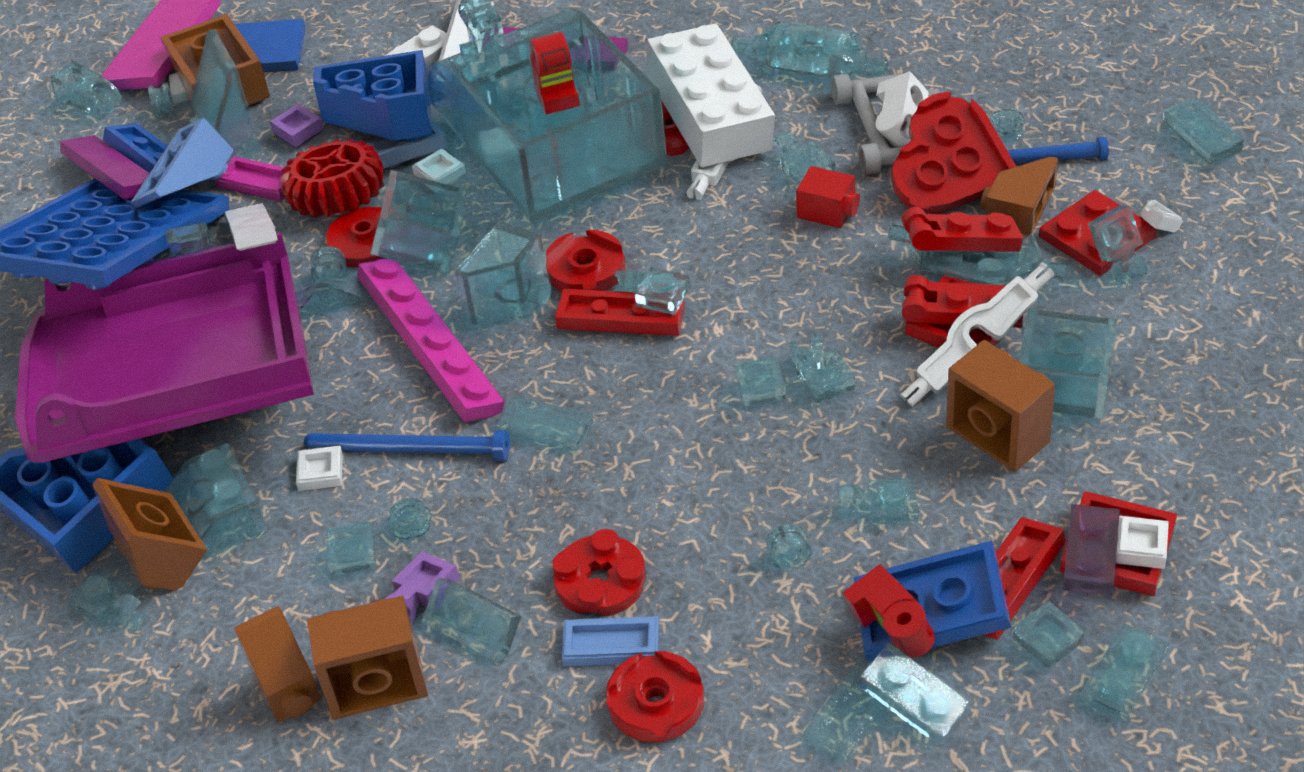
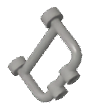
[831,74,940,176]

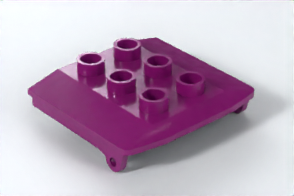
[15,232,314,463]

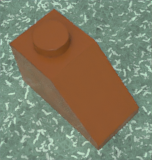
[980,156,1058,236]
[234,606,321,722]

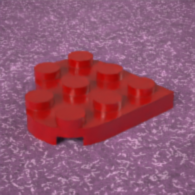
[891,92,1017,214]

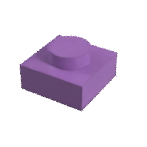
[270,103,324,147]

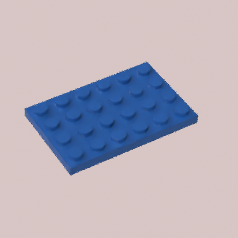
[0,178,229,290]

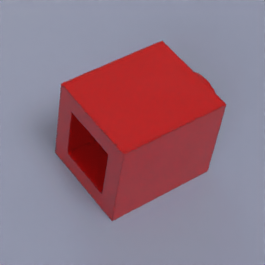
[796,166,860,228]

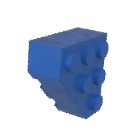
[313,50,432,142]
[0,439,175,574]

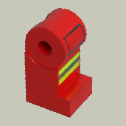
[529,31,580,115]
[842,564,935,658]

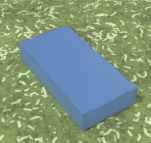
[562,616,659,667]

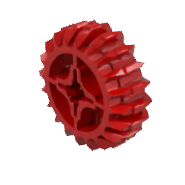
[280,139,384,218]

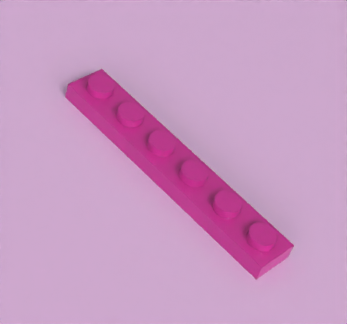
[357,259,505,422]

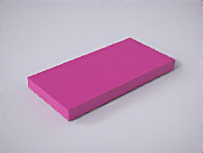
[97,0,221,90]

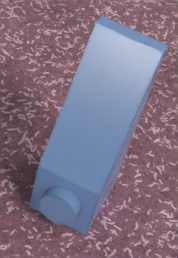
[130,117,234,208]

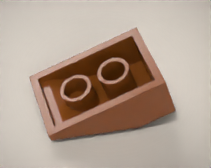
[160,14,270,120]

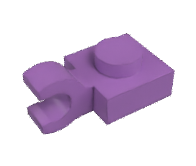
[385,551,460,624]

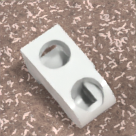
[875,71,929,148]

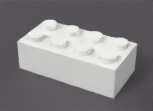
[647,23,775,168]

